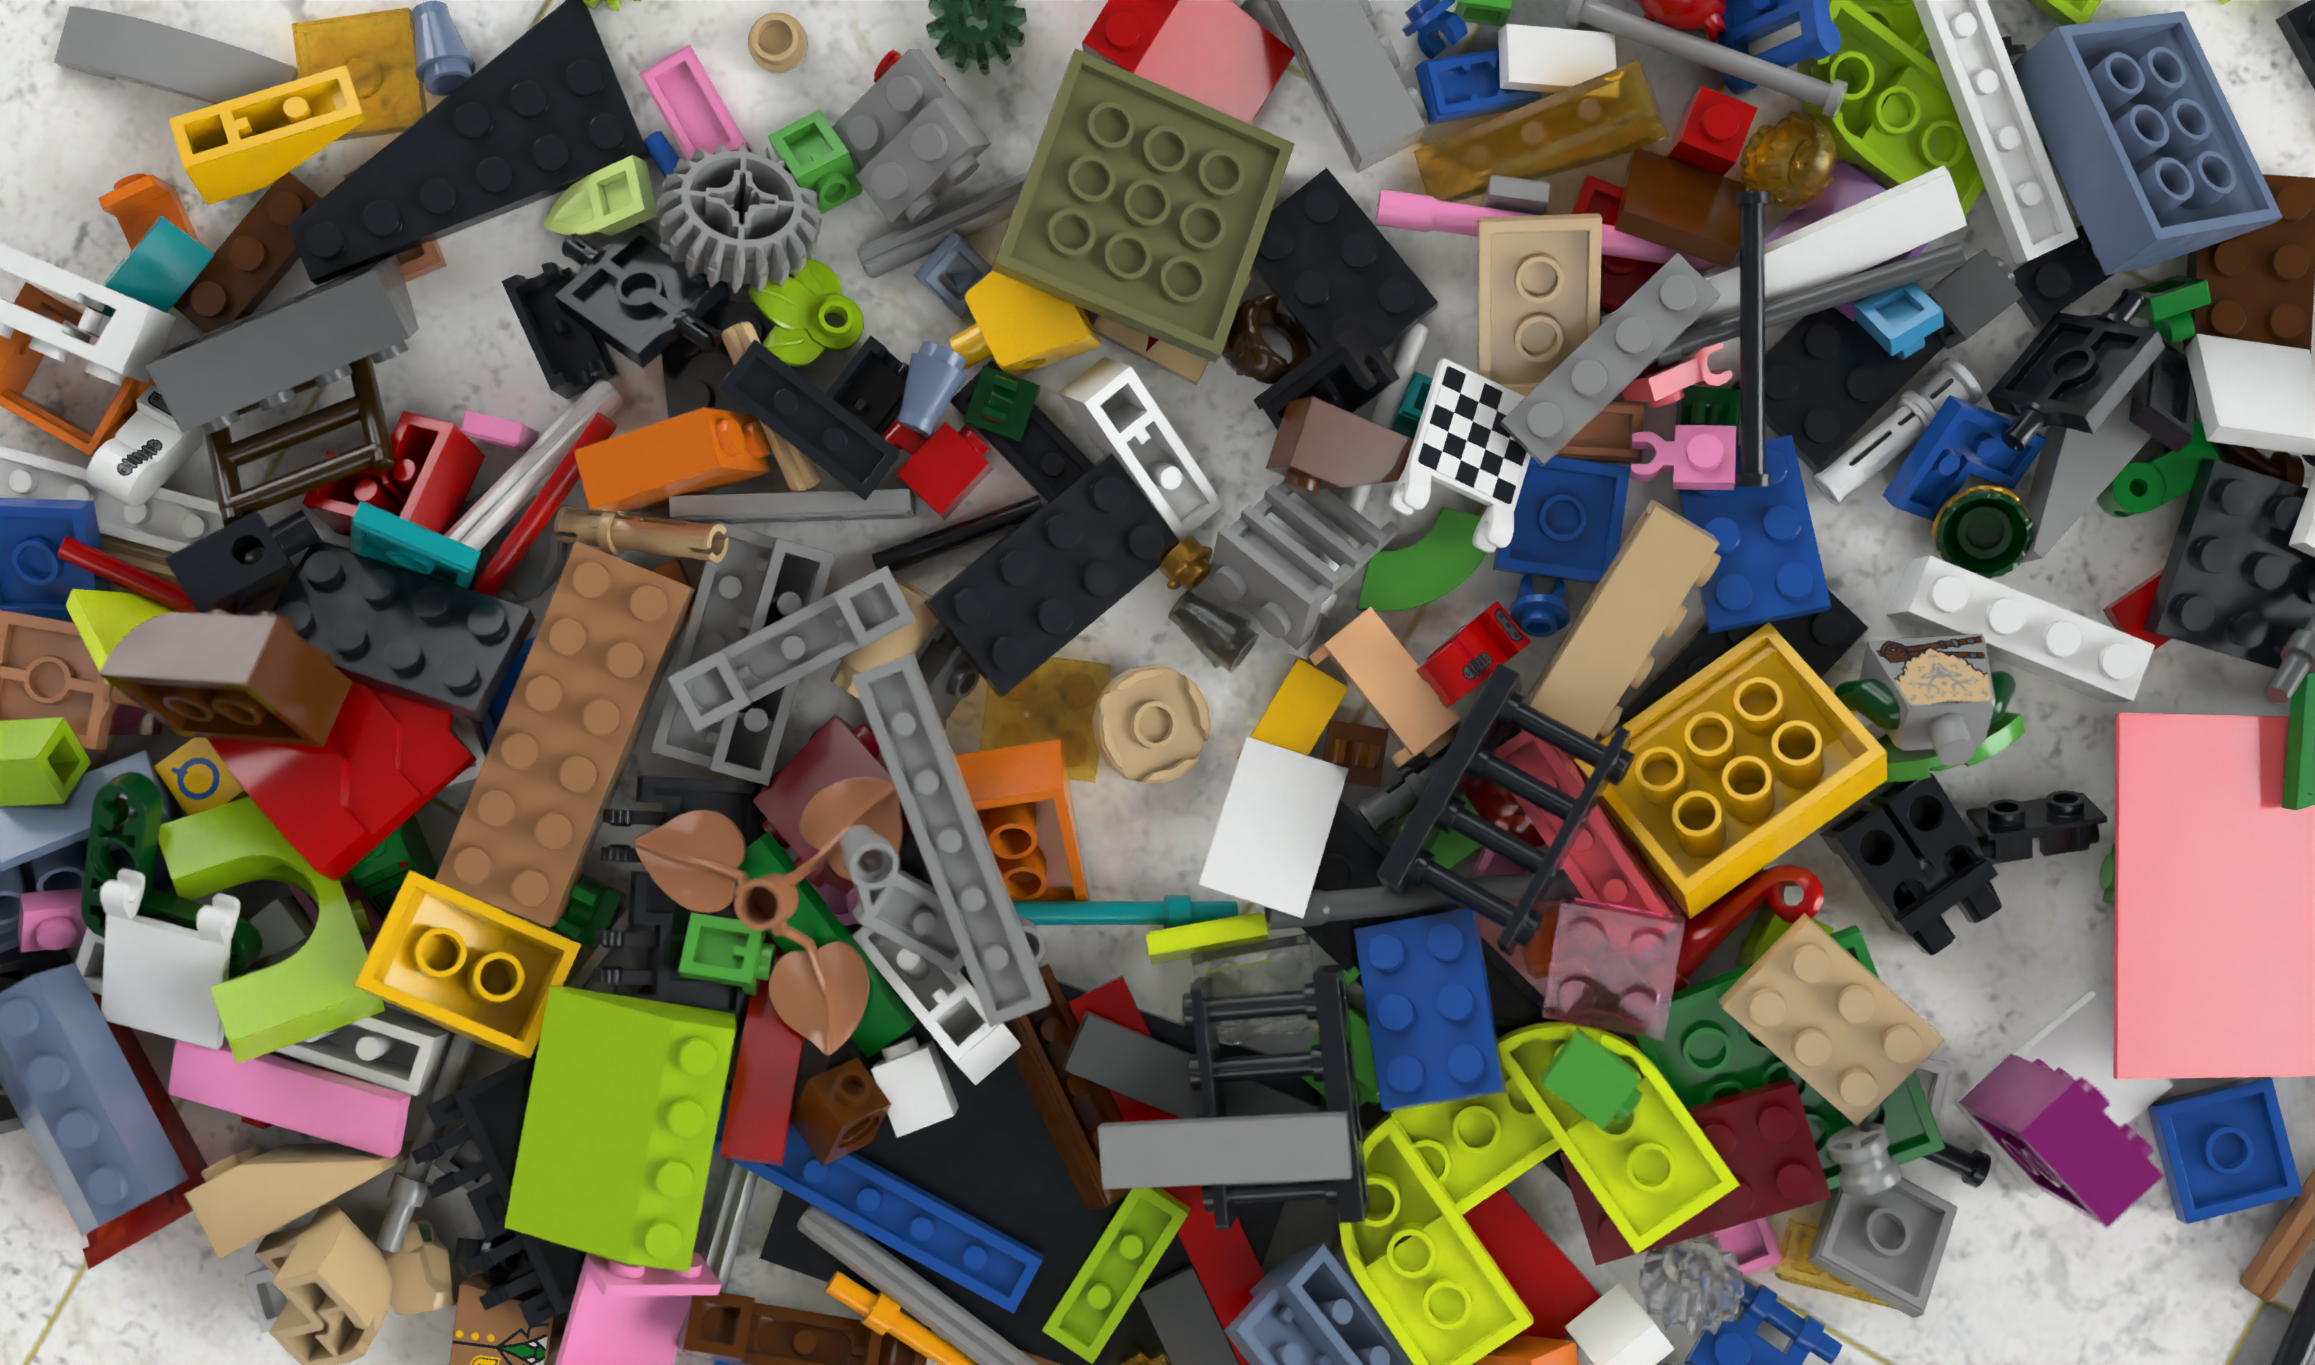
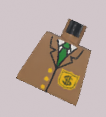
[449,1273,567,1365]

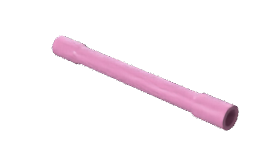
[1375,189,1718,272]

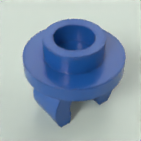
[1402,0,1468,59]
[1510,574,1570,637]

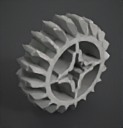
[656,142,822,294]

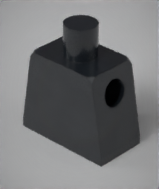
[164,509,321,614]

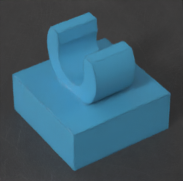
[1855,282,1944,360]

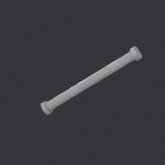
[1565,0,1848,118]

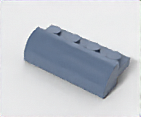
[1224,1244,1414,1365]

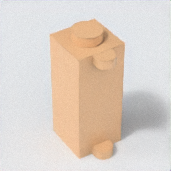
[1308,607,1461,768]

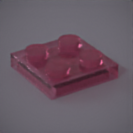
[1542,895,1685,1041]

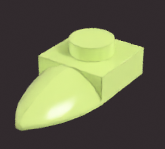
[543,155,657,237]

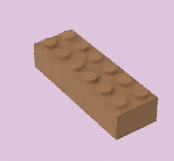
[435,541,698,928]

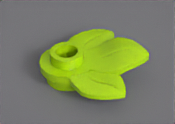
[748,259,864,367]

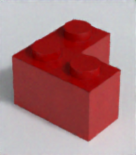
[302,411,485,537]

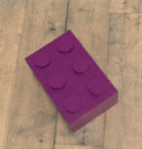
[1959,1054,2164,1228]

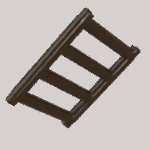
[204,355,395,527]

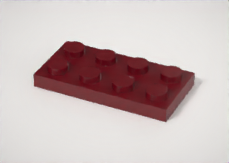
[1558,1077,1832,1266]

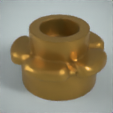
[1159,537,1213,591]

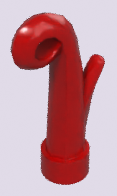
[1636,864,1824,997]

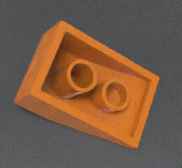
[954,739,1089,926]

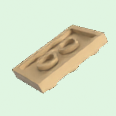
[1477,213,1602,397]
[1718,913,1945,1126]

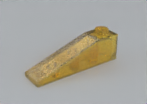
[1413,60,1668,202]

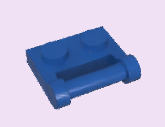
[1718,0,1841,95]

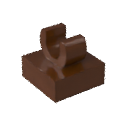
[1322,720,1389,788]

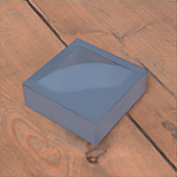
[913,231,992,318]

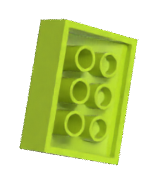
[504,985,736,1272]

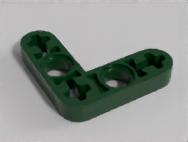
[81,771,263,979]

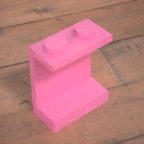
[555,1252,721,1365]

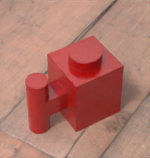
[881,418,993,520]

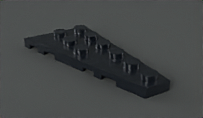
[288,0,650,286]

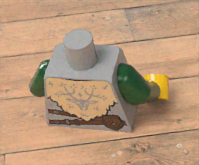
[1829,634,2015,766]

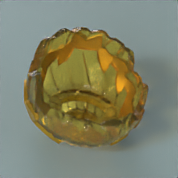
[1740,111,1837,208]

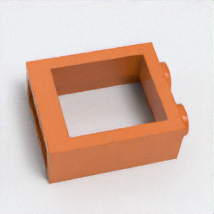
[0,282,162,457]

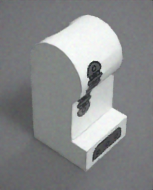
[86,384,203,508]

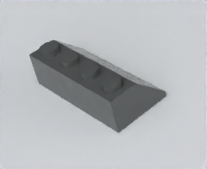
[146,254,419,435]

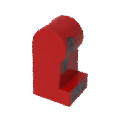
[1416,601,1531,709]

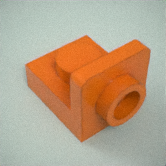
[98,174,200,250]

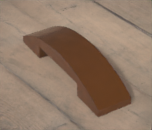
[682,1292,931,1365]

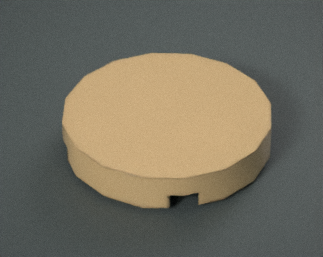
[1092,665,1211,784]

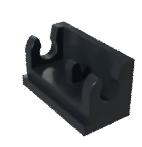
[501,262,620,399]
[1253,323,1400,431]
[825,335,909,436]

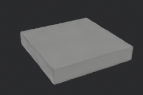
[1806,1177,1958,1318]

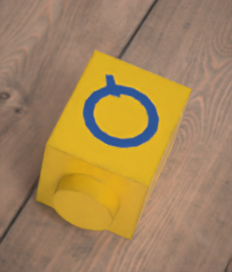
[153,737,249,816]

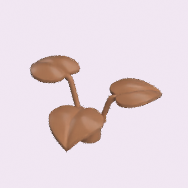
[634,777,904,1055]

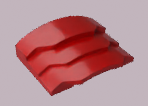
[207,680,477,882]

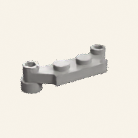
[840,825,1045,976]

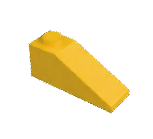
[169,65,366,206]

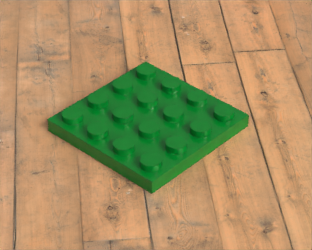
[1626,925,1946,1190]

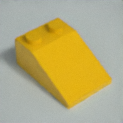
[354,870,581,1060]

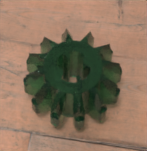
[926,0,1027,76]

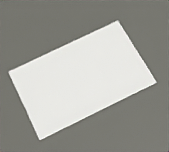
[1198,736,1349,919]

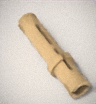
[554,506,729,563]

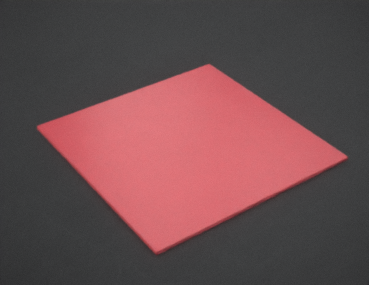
[2113,713,2315,1079]

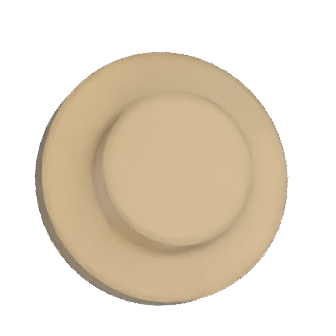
[748,12,808,73]

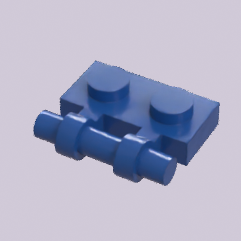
[1683,1277,1842,1365]

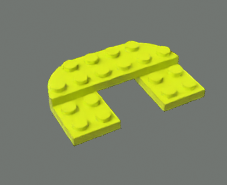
[1339,1021,1739,1365]

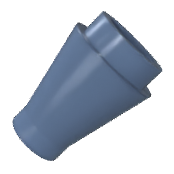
[412,1,476,96]
[896,341,967,436]

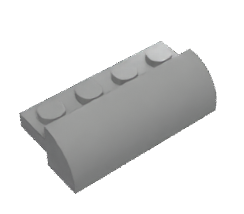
[651,521,835,786]

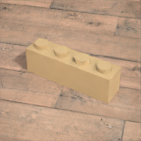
[1525,499,1721,739]

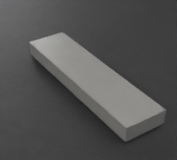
[669,489,916,524]
[1098,1111,1352,1189]

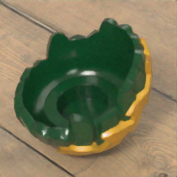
[1932,485,2033,579]

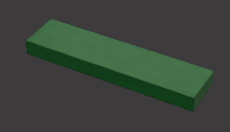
[736,831,918,1058]

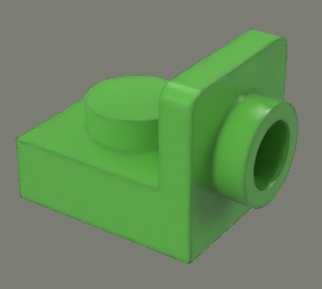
[768,109,863,215]
[678,912,776,996]

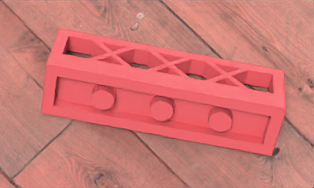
[1495,730,1683,958]

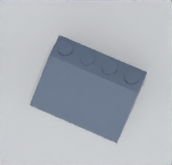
[2012,11,2283,275]

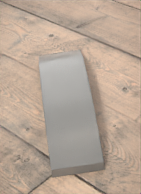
[54,6,299,104]
[667,566,915,732]

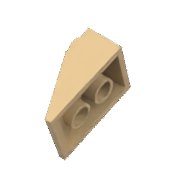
[185,1141,414,1260]

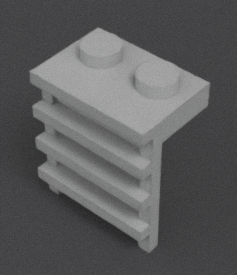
[1208,481,1399,650]

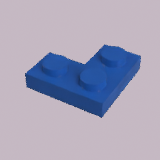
[1882,395,2048,521]

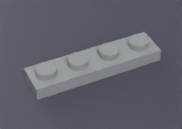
[1500,252,1720,467]

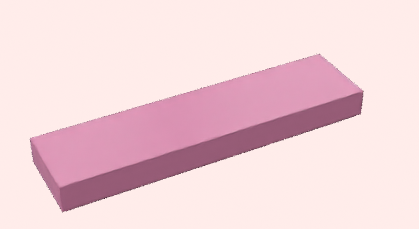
[167,1039,411,1159]

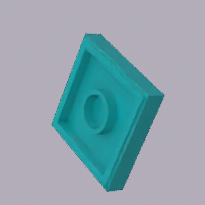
[349,501,481,589]

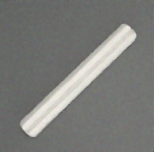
[443,379,624,551]

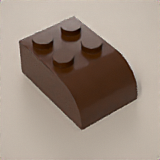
[99,609,352,747]

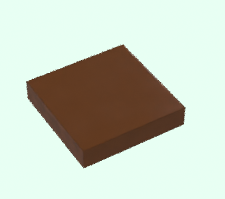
[1615,146,1747,268]

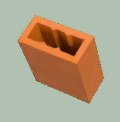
[574,407,771,512]

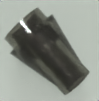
[1168,591,1259,672]

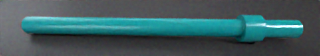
[1012,895,1238,929]

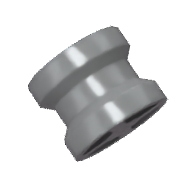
[1826,1122,1902,1196]

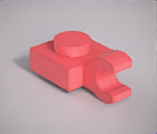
[1621,342,1732,408]

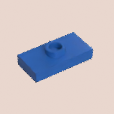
[1415,48,1543,125]

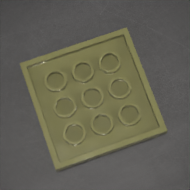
[991,48,1295,363]

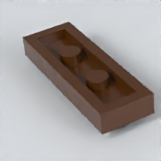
[173,172,322,333]

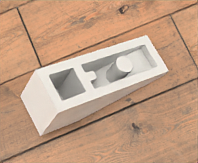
[1059,357,1224,542]
[852,926,1022,1085]

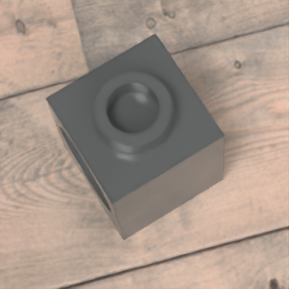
[1925,249,2023,350]

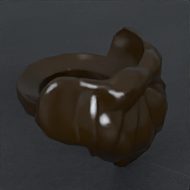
[1221,292,1309,384]

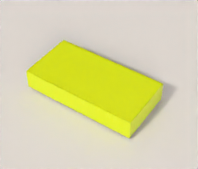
[1146,912,1268,965]

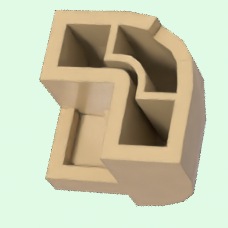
[254,1205,393,1365]

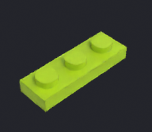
[1042,1187,1191,1365]

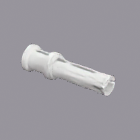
[1813,358,1983,506]

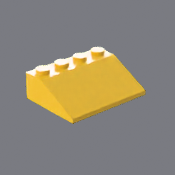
[1574,622,1887,919]

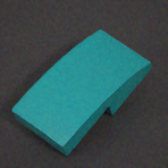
[87,214,214,318]

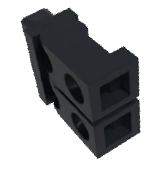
[1820,773,2002,955]

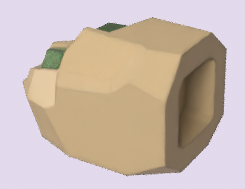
[383,1214,461,1315]

